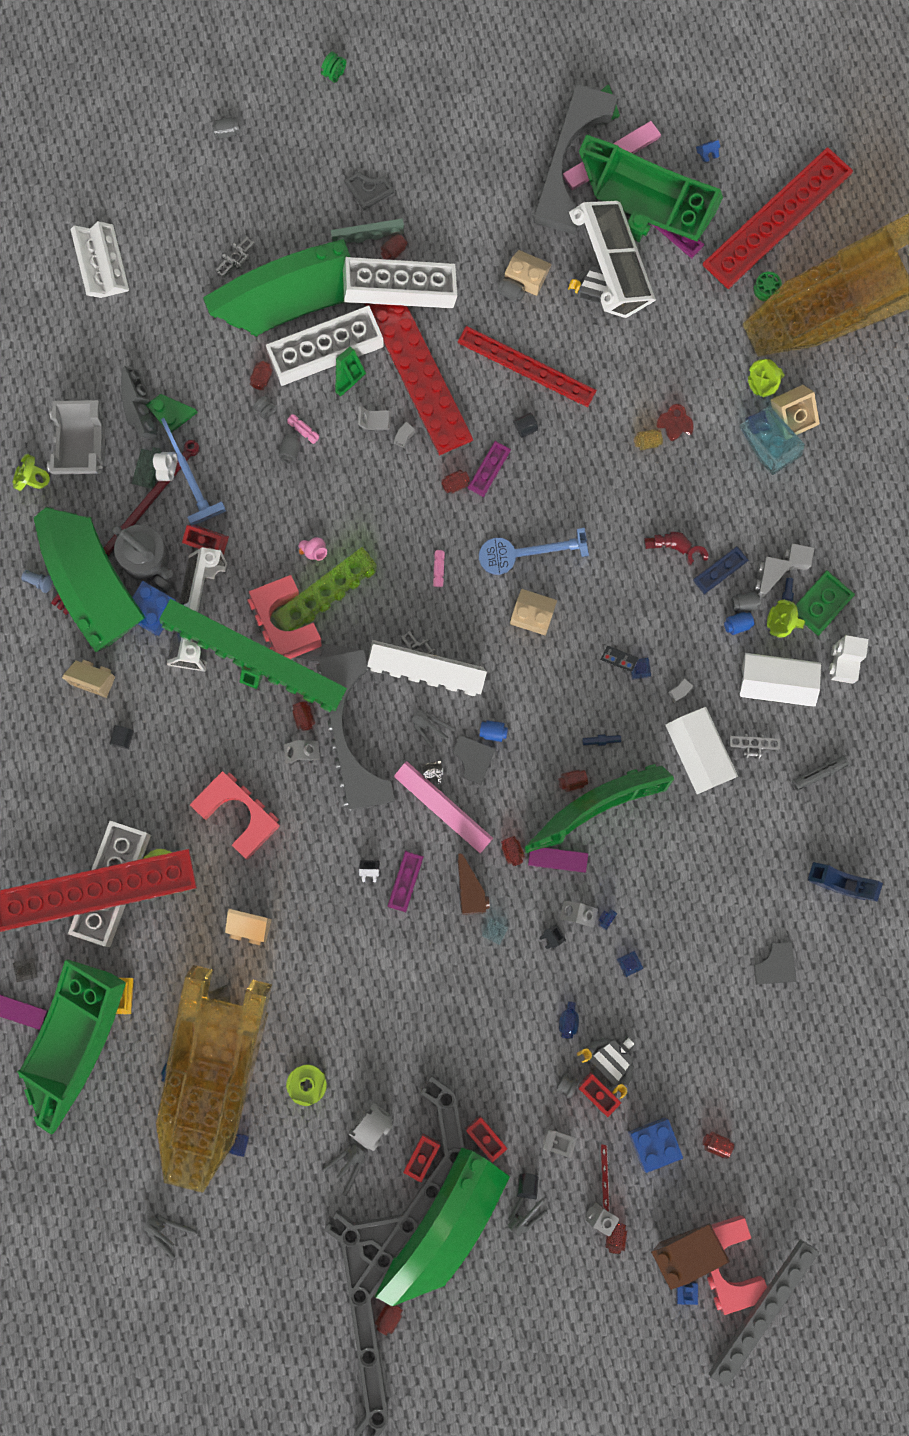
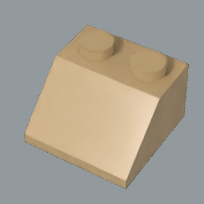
[505,250,552,296]
[771,385,820,439]
[510,589,557,636]
[62,660,115,698]
[225,909,271,945]

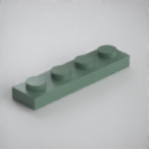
[331,218,404,244]

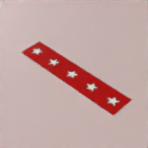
[601,1144,610,1212]

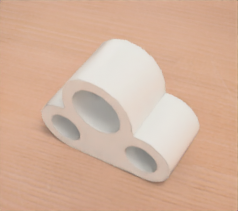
[153,452,177,481]

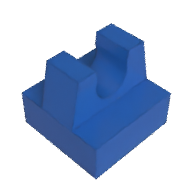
[696,140,720,162]
[676,1282,698,1305]

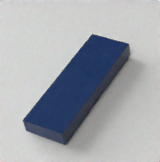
[693,546,749,595]

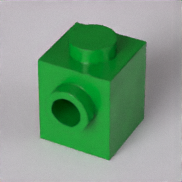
[628,210,651,243]

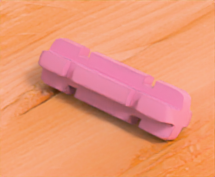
[287,414,319,444]
[433,550,445,587]

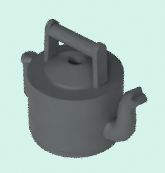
[112,525,173,581]

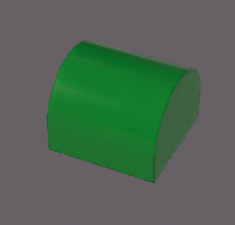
[239,666,263,689]

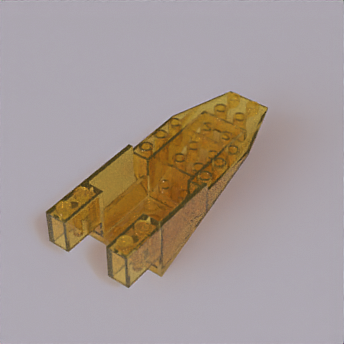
[742,213,909,356]
[156,965,272,1193]

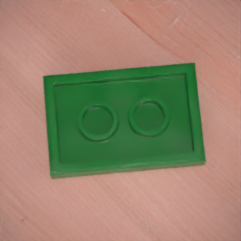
[796,570,855,636]

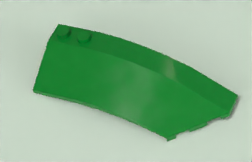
[579,134,723,242]
[34,507,146,652]

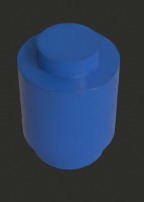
[724,612,754,635]
[480,720,508,742]

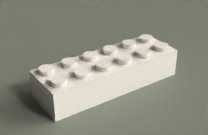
[343,257,457,308]
[266,306,384,386]
[367,640,487,696]
[68,821,151,947]

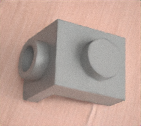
[543,1130,577,1158]
[585,1202,619,1236]

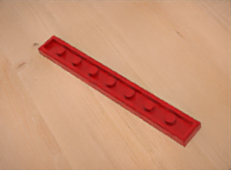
[458,326,597,407]

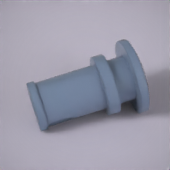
[21,570,53,593]

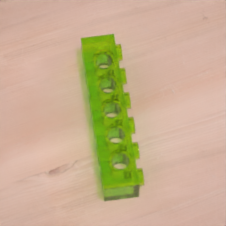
[272,547,377,631]

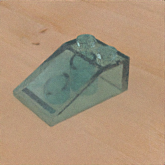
[740,406,805,475]

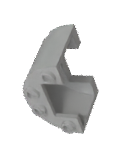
[47,400,105,475]

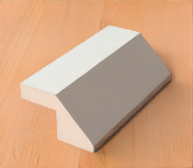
[71,221,129,298]
[739,653,821,706]
[665,707,738,794]

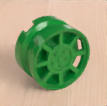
[321,51,347,83]
[753,271,782,301]

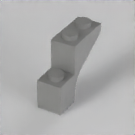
[754,543,814,598]

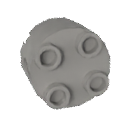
[349,1101,393,1151]

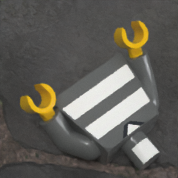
[568,265,624,305]
[577,1036,635,1099]

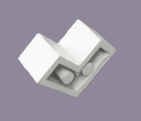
[829,635,869,684]

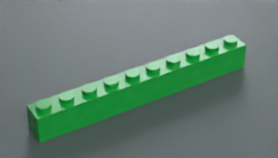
[159,599,347,712]

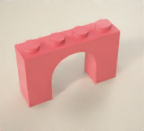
[247,575,322,659]
[190,771,280,860]
[707,1215,767,1315]

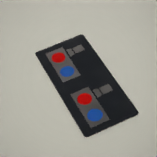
[600,646,638,672]

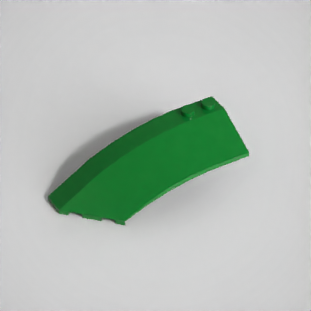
[203,239,351,337]
[524,764,674,853]
[17,959,126,1135]
[375,1148,510,1306]

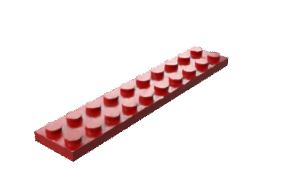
[703,147,853,289]
[364,303,473,456]
[0,849,197,932]

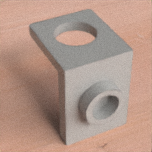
[358,406,391,430]
[284,740,320,763]
[560,901,598,928]

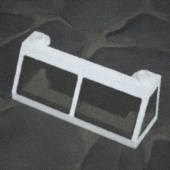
[569,201,656,318]
[167,547,227,672]

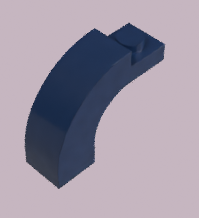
[807,862,883,902]

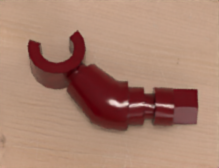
[644,531,709,566]

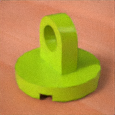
[748,359,785,397]
[12,453,50,491]
[767,599,805,638]

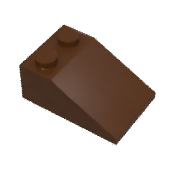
[458,853,490,915]
[651,1223,730,1290]

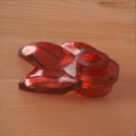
[657,404,693,441]

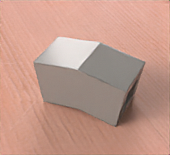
[394,422,415,448]
[668,679,693,703]

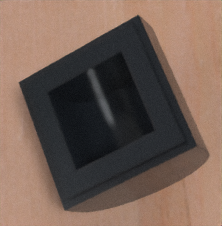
[513,412,538,438]
[109,725,134,749]
[516,1173,539,1200]

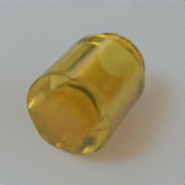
[634,429,663,451]

